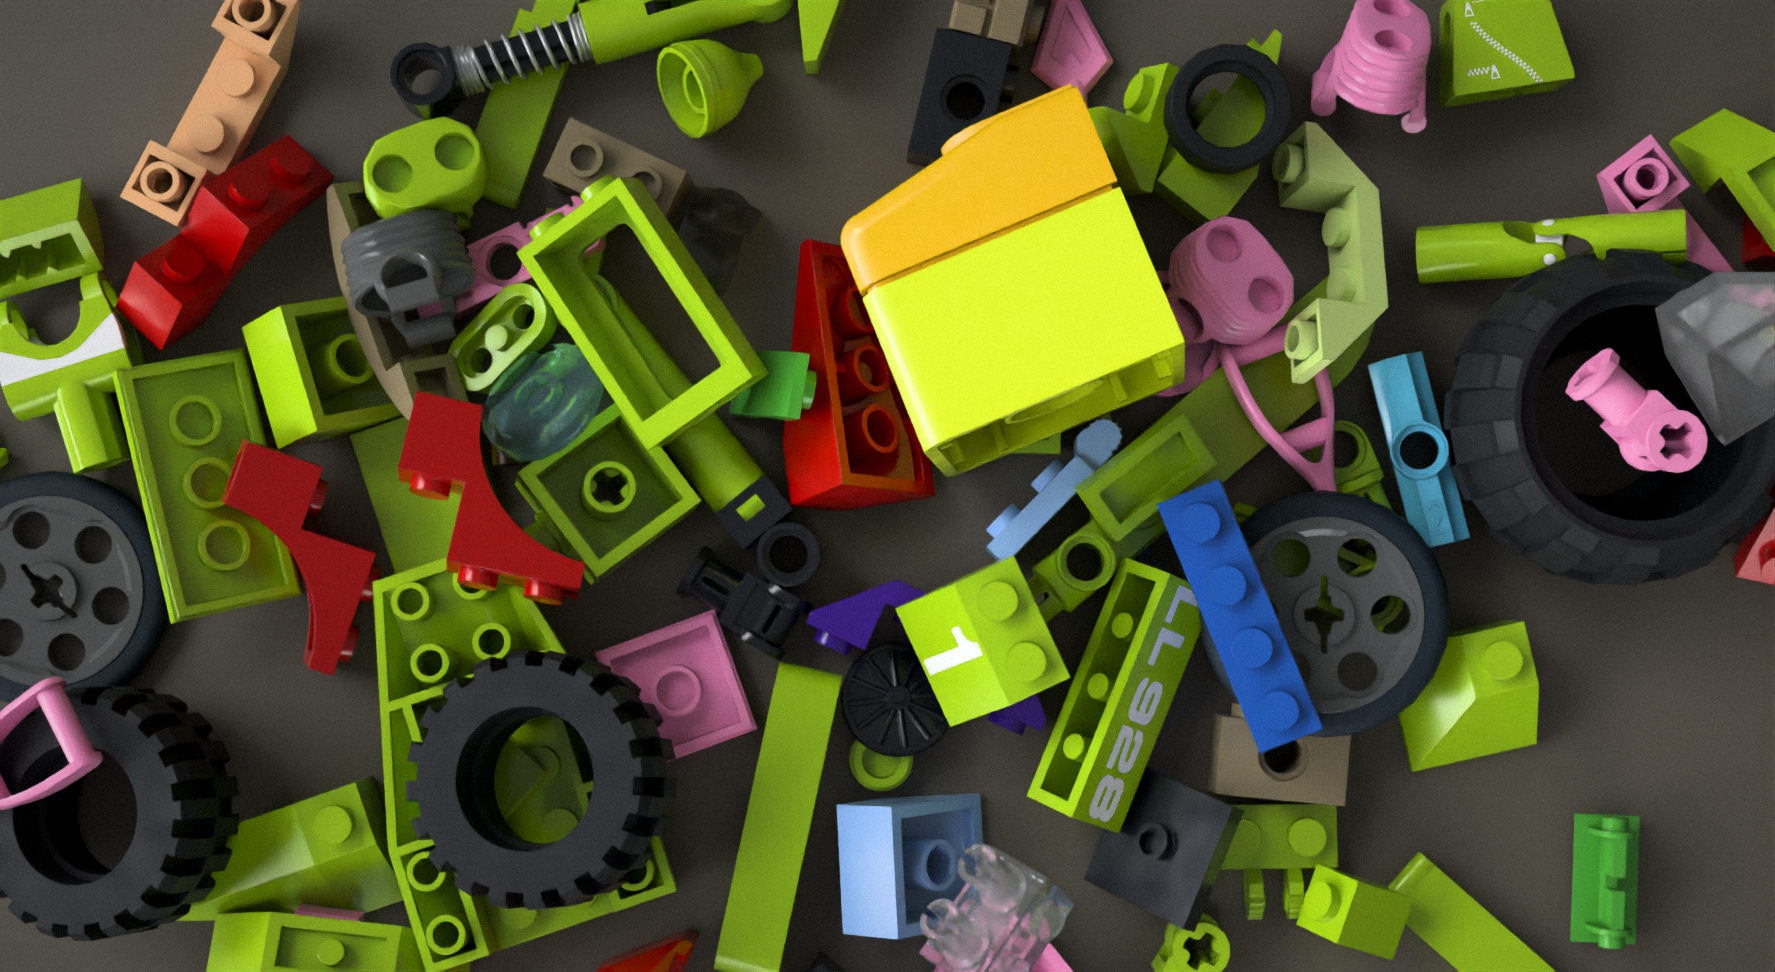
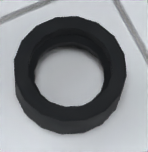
[1164,44,1292,174]

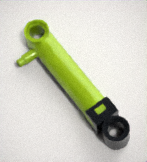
[540,272,823,586]

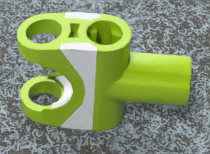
[0,271,146,475]

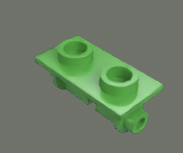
[1570,813,1640,949]

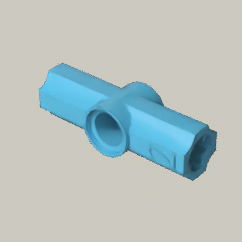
[1367,351,1471,548]

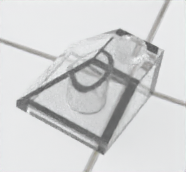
[1655,272,1775,446]

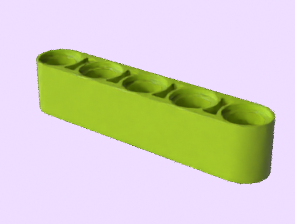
[714,662,843,972]

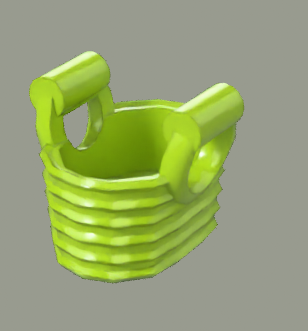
[363,116,489,231]

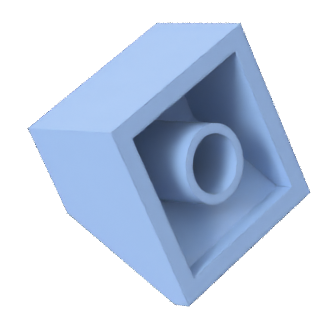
[836,793,987,939]

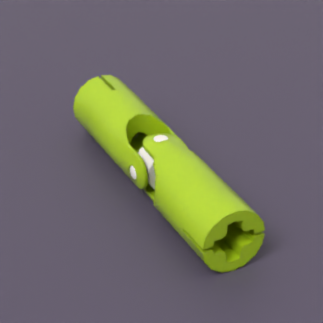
[1416,209,1687,284]

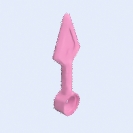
[1030,0,1114,109]

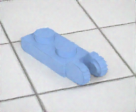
[986,417,1123,561]

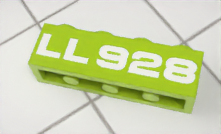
[1027,557,1201,833]

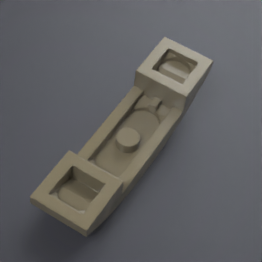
[327,180,470,421]

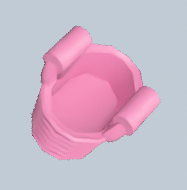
[1311,0,1432,133]
[1165,215,1294,348]

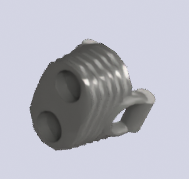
[341,208,476,350]

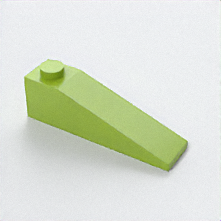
[176,776,403,921]

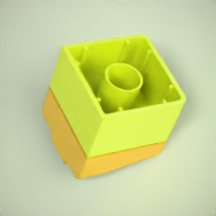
[841,83,1185,477]

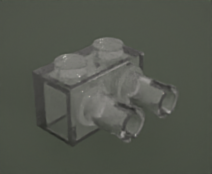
[919,843,1075,972]

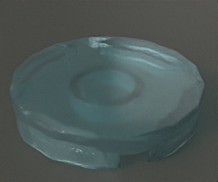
[483,343,604,462]

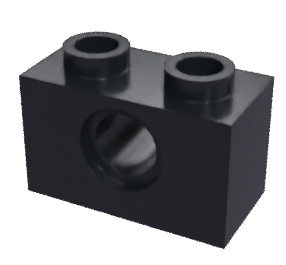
[907,27,1020,167]

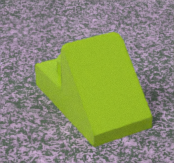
[1088,63,1180,196]

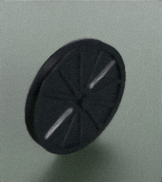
[840,642,949,757]

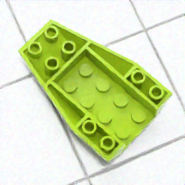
[373,557,678,972]

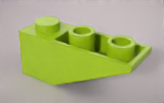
[1152,29,1282,228]

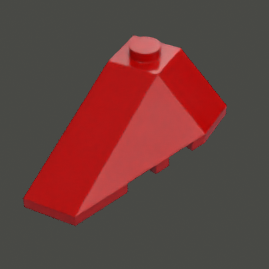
[783,239,935,511]

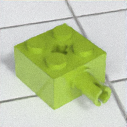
[514,403,702,587]

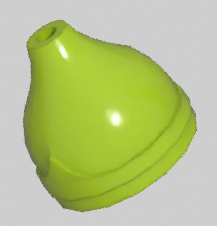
[656,39,763,138]

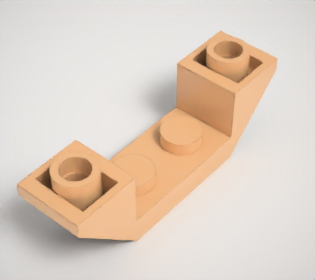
[120,0,302,228]

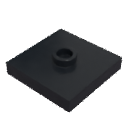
[1084,767,1244,932]

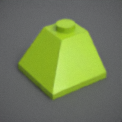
[1397,620,1539,772]

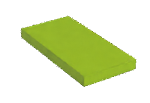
[112,347,302,624]

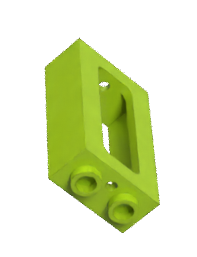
[516,174,769,451]

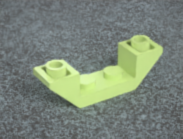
[1272,121,1389,384]

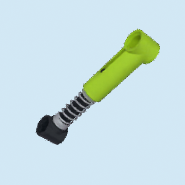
[390,0,794,120]

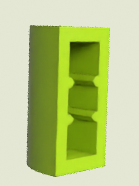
[0,177,105,299]

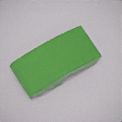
[729,351,816,421]

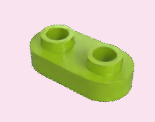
[448,283,558,394]

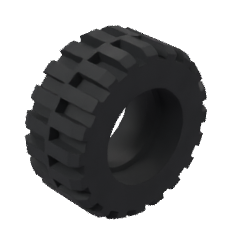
[405,649,677,910]
[0,687,240,941]

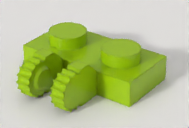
[1220,802,1338,920]

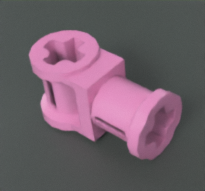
[1565,348,1708,473]

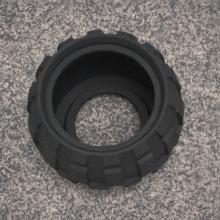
[1443,248,1775,586]

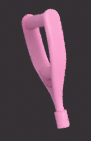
[1217,313,1337,492]
[0,676,103,810]

